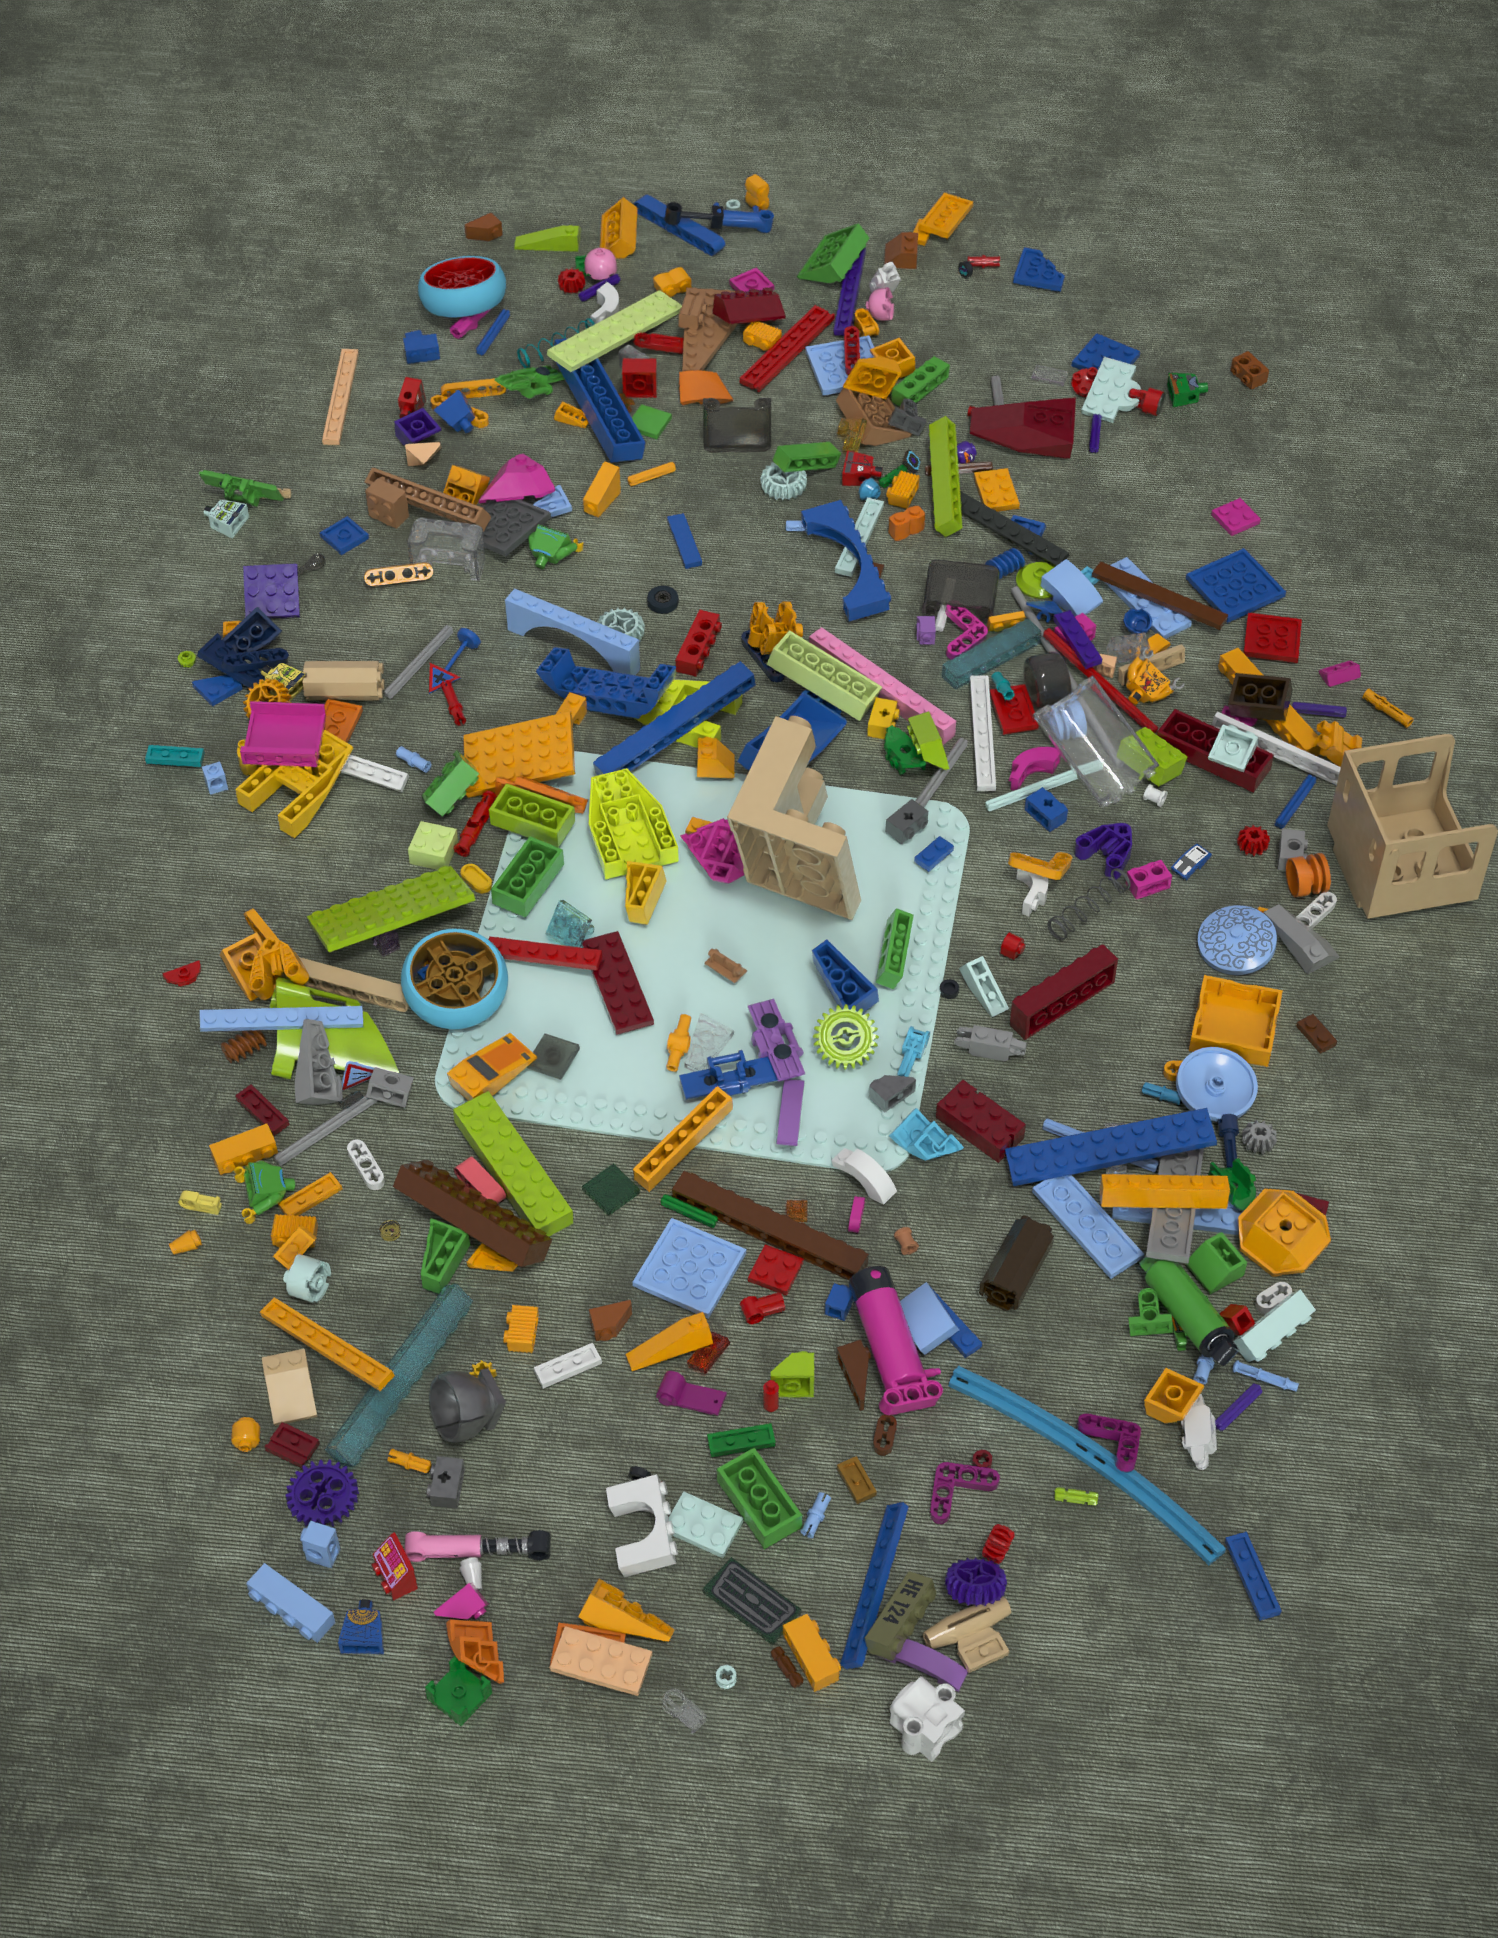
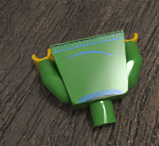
[528,524,584,569]
[234,1161,295,1224]

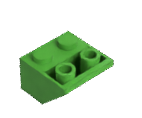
[1185,1232,1247,1295]

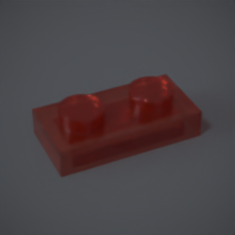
[687,1331,730,1374]

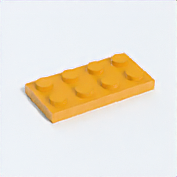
[919,193,973,238]

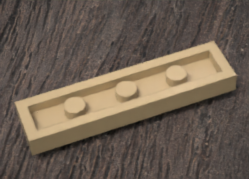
[1118,644,1185,686]

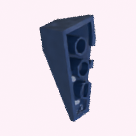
[222,607,282,653]

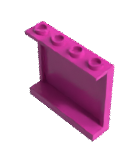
[240,701,326,767]

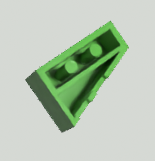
[421,1218,470,1295]

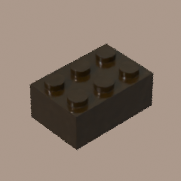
[1228,673,1293,721]

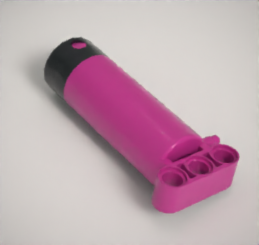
[849,1266,943,1415]

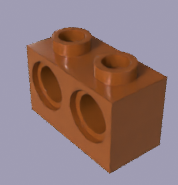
[1230,351,1269,390]

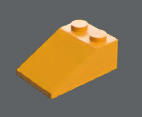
[843,357,902,399]
[220,932,282,1002]

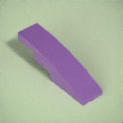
[777,1079,805,1146]

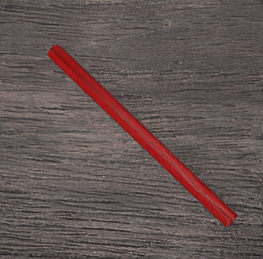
[1043,628,1158,733]

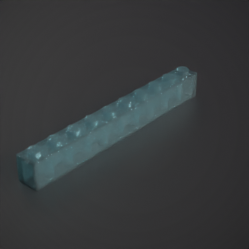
[324,1284,473,1467]

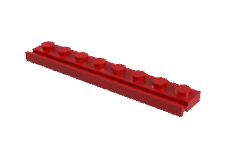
[739,305,835,392]

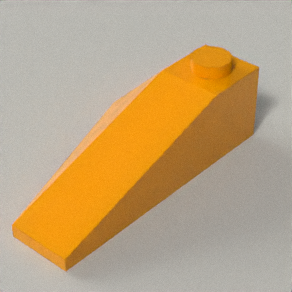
[626,1312,713,1371]
[578,1579,675,1642]

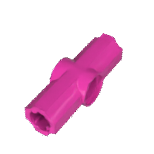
[450,309,491,339]

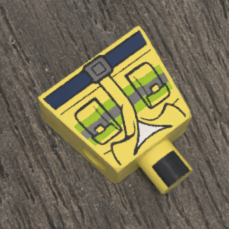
[261,663,305,701]

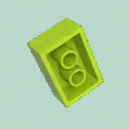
[1116,727,1187,787]

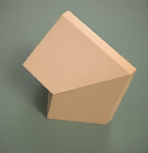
[405,442,441,466]

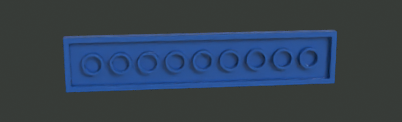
[1005,1108,1217,1186]

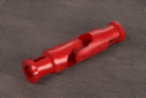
[453,790,498,857]

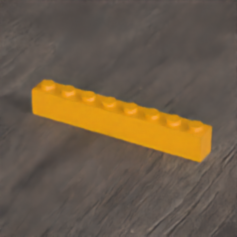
[1218,648,1321,756]

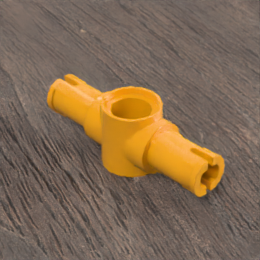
[666,1014,691,1072]

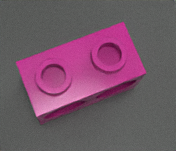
[1125,860,1172,900]

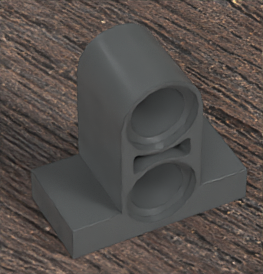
[888,398,926,436]

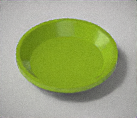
[1016,562,1054,599]

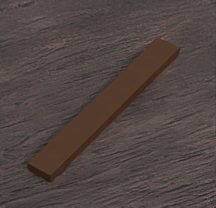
[1092,561,1228,630]

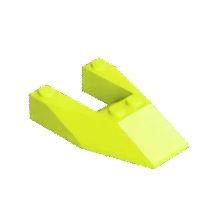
[635,680,742,748]

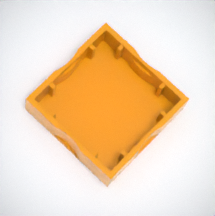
[1189,975,1283,1067]

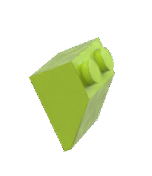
[770,1351,814,1397]

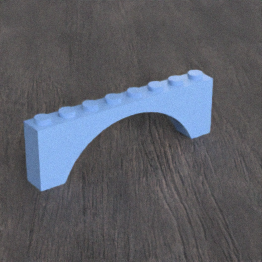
[505,588,640,676]

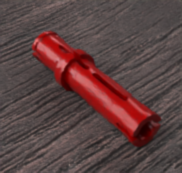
[440,680,466,726]

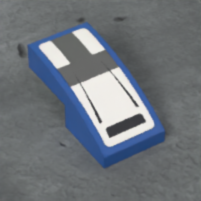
[1171,844,1212,881]

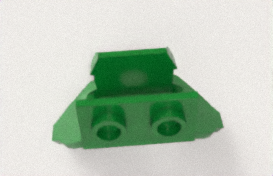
[884,725,927,775]
[1208,1158,1256,1211]

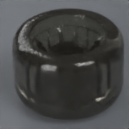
[1023,651,1072,710]

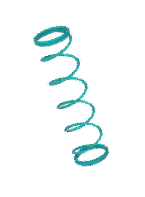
[517,318,595,368]

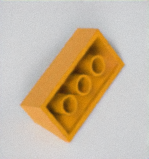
[600,197,637,258]

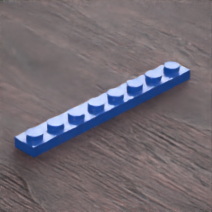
[840,1502,909,1669]

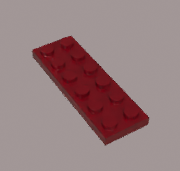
[581,931,654,1035]

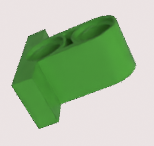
[1128,1288,1173,1336]

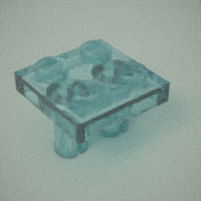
[545,900,595,948]

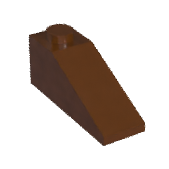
[836,1339,871,1411]

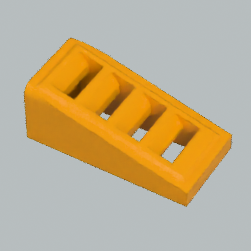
[554,401,589,428]

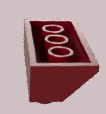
[712,288,786,324]

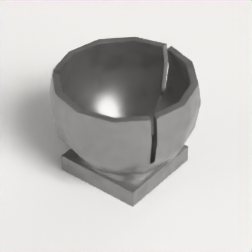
[429,1368,506,1443]

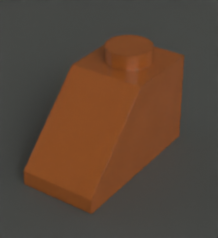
[464,213,503,241]
[589,1300,632,1341]

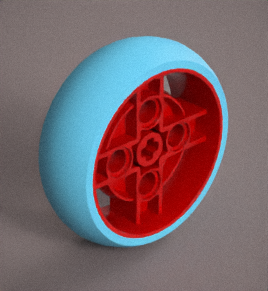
[418,256,506,317]

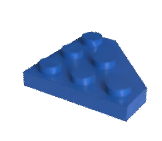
[1013,247,1065,292]

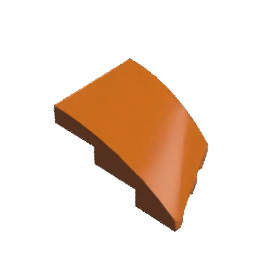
[679,370,733,405]
[446,1620,504,1684]

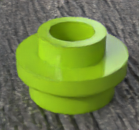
[178,651,196,668]

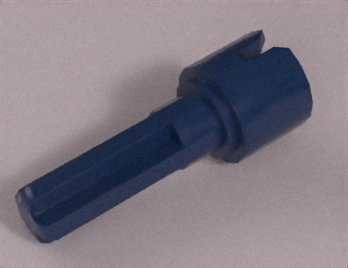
[1217,1114,1239,1168]

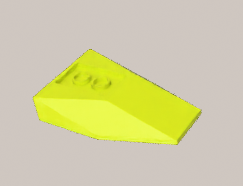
[589,769,679,880]

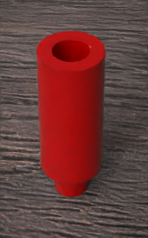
[763,1380,779,1412]

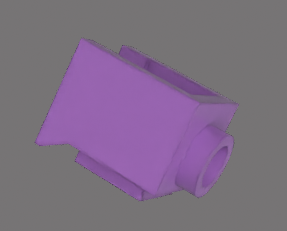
[916,616,936,644]

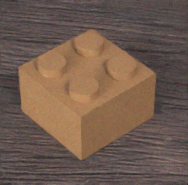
[365,478,409,529]

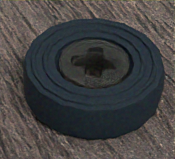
[647,585,679,614]

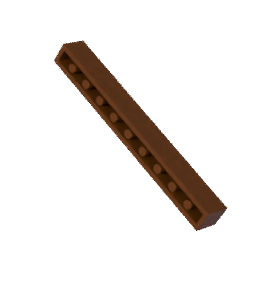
[672,1171,869,1281]

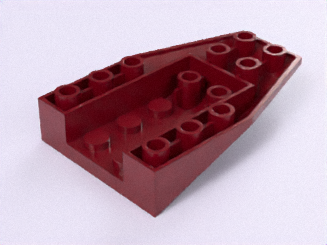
[969,397,1076,459]

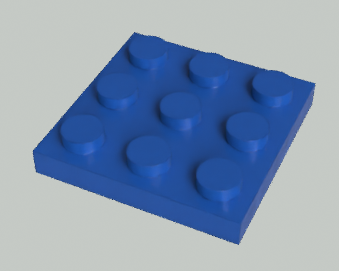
[1072,333,1140,370]

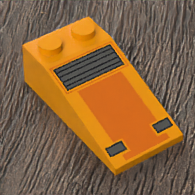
[447,1033,537,1101]

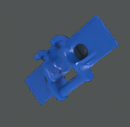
[679,1050,778,1100]

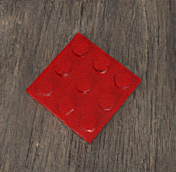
[1244,613,1302,663]

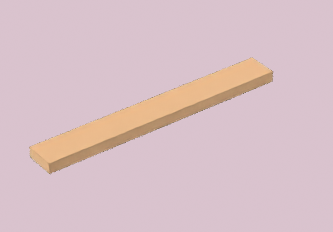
[322,349,359,445]

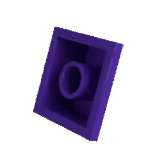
[394,408,441,446]

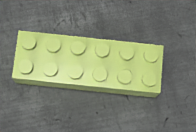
[767,630,882,721]

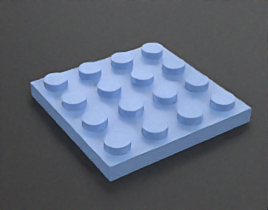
[805,336,874,396]
[633,1218,746,1319]

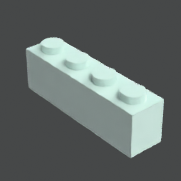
[1233,1289,1316,1363]

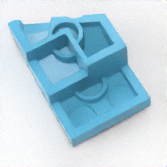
[889,1108,964,1161]

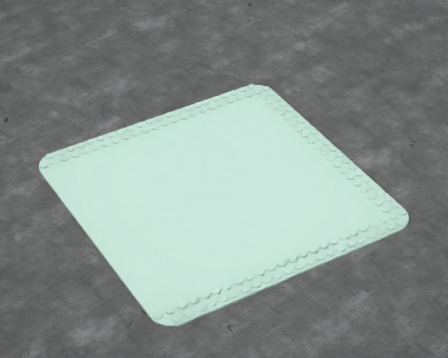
[435,751,970,1172]

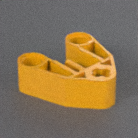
[249,937,309,1000]

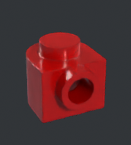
[1000,932,1026,960]

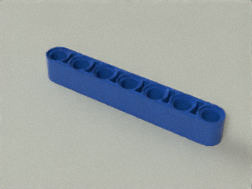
[633,194,725,256]

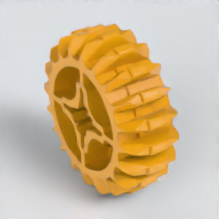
[243,678,292,719]

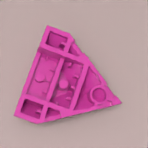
[479,454,555,503]
[680,818,745,884]

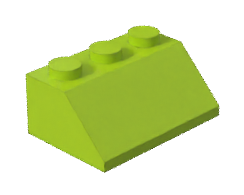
[907,711,950,770]

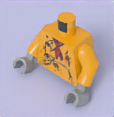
[1126,646,1185,704]

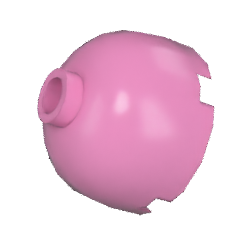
[584,248,617,280]
[866,287,894,321]

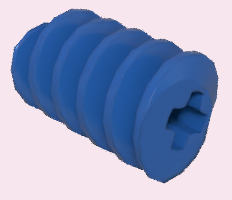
[985,548,1025,582]

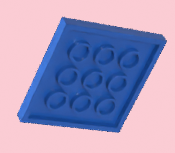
[1186,548,1286,623]

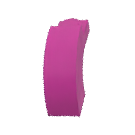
[1009,747,1061,791]

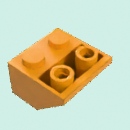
[443,465,490,505]

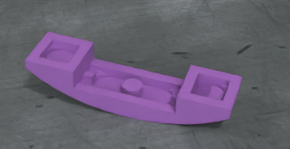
[876,1639,968,1692]

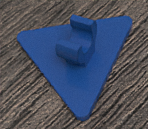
[1026,601,1062,623]

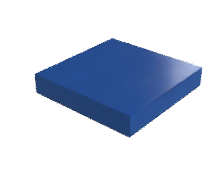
[320,516,369,555]

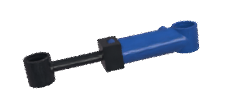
[664,202,774,233]

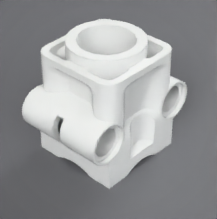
[890,1677,965,1762]

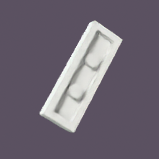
[534,1343,602,1389]

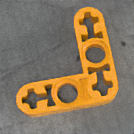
[1008,852,1073,880]

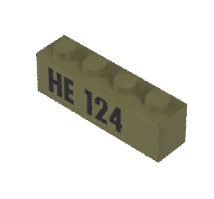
[865,1571,936,1661]

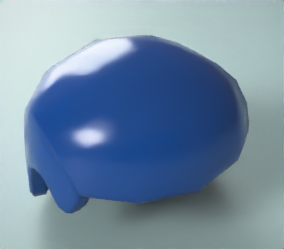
[1123,608,1153,635]

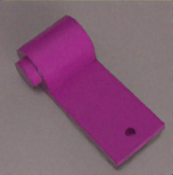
[656,1371,727,1416]

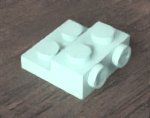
[1208,724,1258,772]

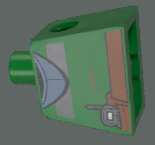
[1167,373,1208,407]

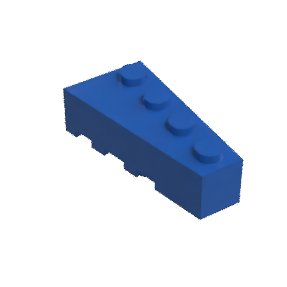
[812,939,879,1024]

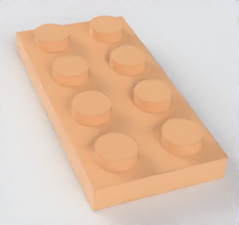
[550,1626,652,1696]

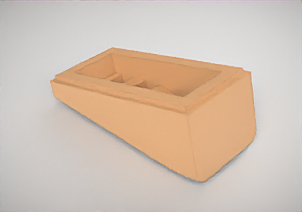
[1093,654,1117,678]

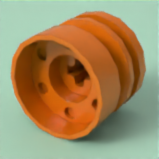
[1286,853,1331,897]

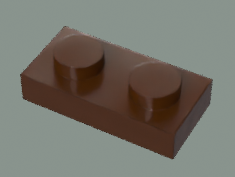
[1296,1014,1337,1054]

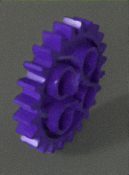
[286,1459,359,1527]

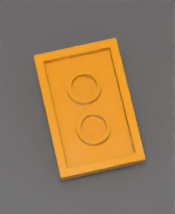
[974,468,1020,512]

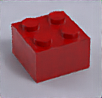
[622,358,657,398]

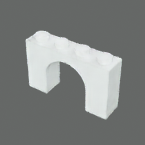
[606,1474,678,1577]

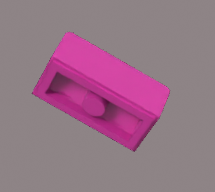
[1318,660,1361,687]

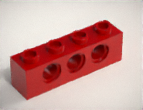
[675,609,722,677]

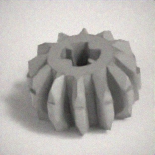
[1242,1120,1277,1155]

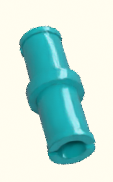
[991,672,1015,700]

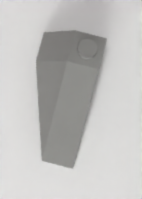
[1263,904,1339,975]

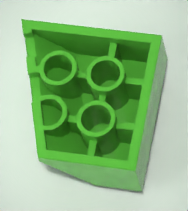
[422,750,479,817]

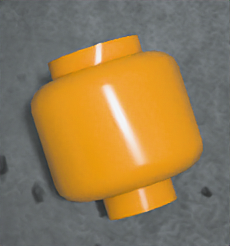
[231,1417,260,1452]

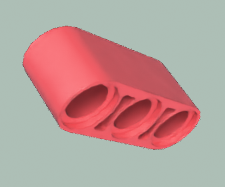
[454,1157,506,1203]

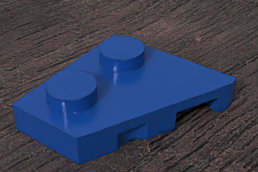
[192,675,243,707]

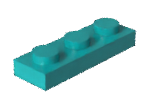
[145,745,205,767]

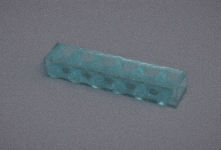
[942,619,1042,690]

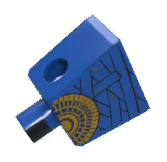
[338,1599,384,1654]

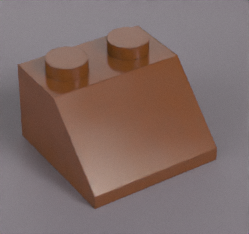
[884,232,918,269]

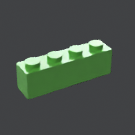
[772,442,841,472]

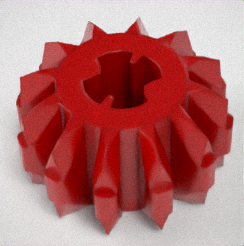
[558,268,586,294]
[1237,825,1270,857]
[982,1524,1015,1564]

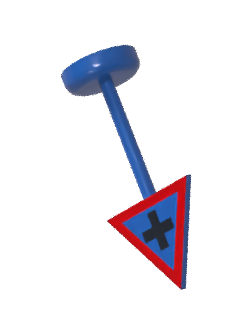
[429,628,481,694]

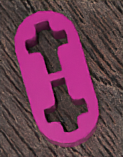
[848,1196,865,1233]

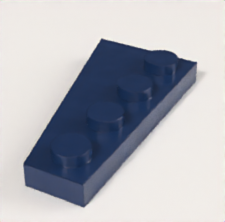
[197,633,265,689]

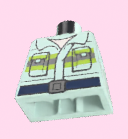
[204,500,249,538]

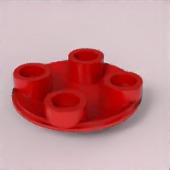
[1071,367,1098,398]

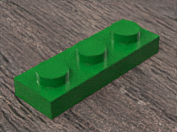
[707,1423,776,1457]

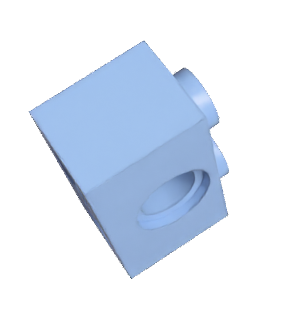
[300,1521,340,1569]

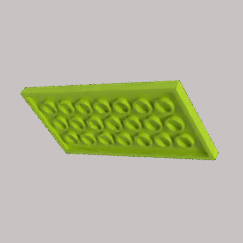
[307,866,475,952]

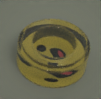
[379,1220,401,1242]

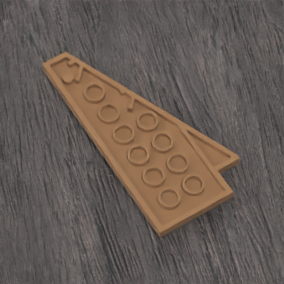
[682,288,739,372]

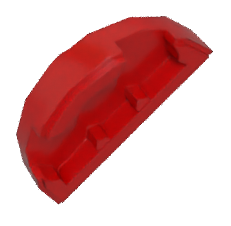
[163,960,201,986]

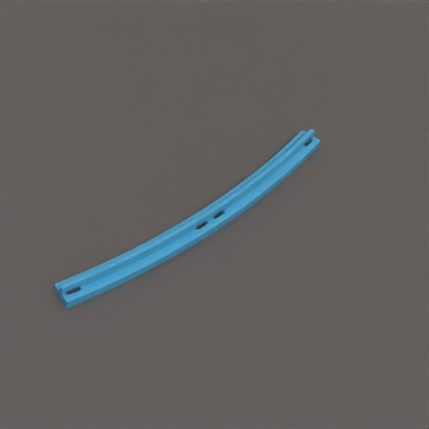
[949,1366,1226,1565]

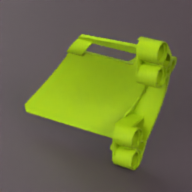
[270,977,400,1079]

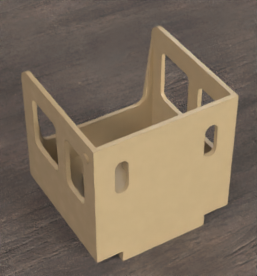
[1327,734,1498,919]

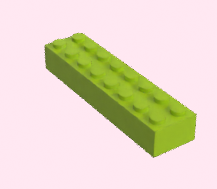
[453,1091,573,1236]

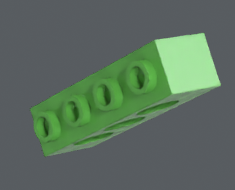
[891,356,950,406]
[875,908,914,989]

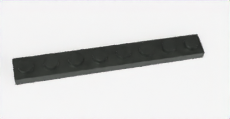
[960,491,1070,567]

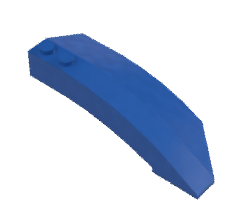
[737,689,847,770]

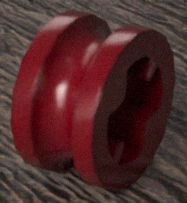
[972,1449,993,1468]

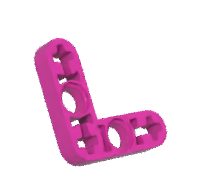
[945,600,988,660]

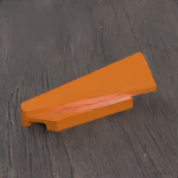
[495,776,588,814]

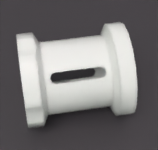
[1143,784,1168,807]

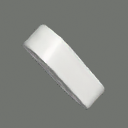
[1255,1282,1292,1314]

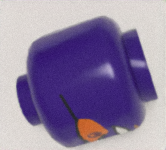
[957,441,977,463]

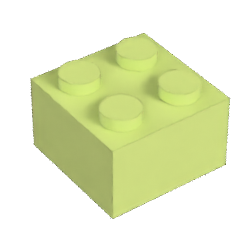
[408,821,458,870]

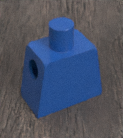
[434,390,475,433]

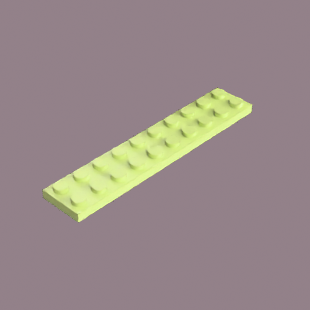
[547,290,682,372]

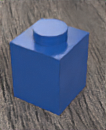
[825,1283,854,1321]

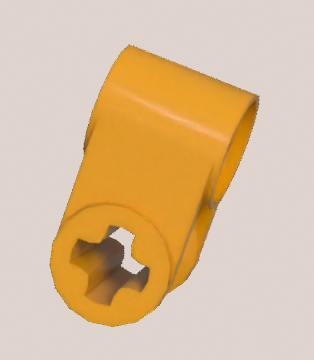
[854,308,879,337]

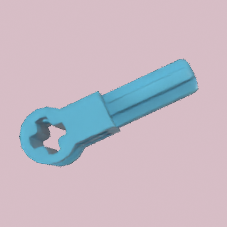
[897,1026,930,1077]

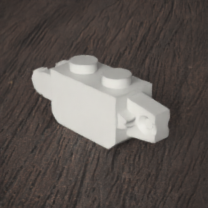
[870,262,901,293]
[1181,1394,1217,1470]

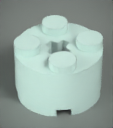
[283,1254,331,1303]

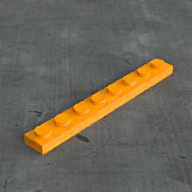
[260,1297,395,1391]

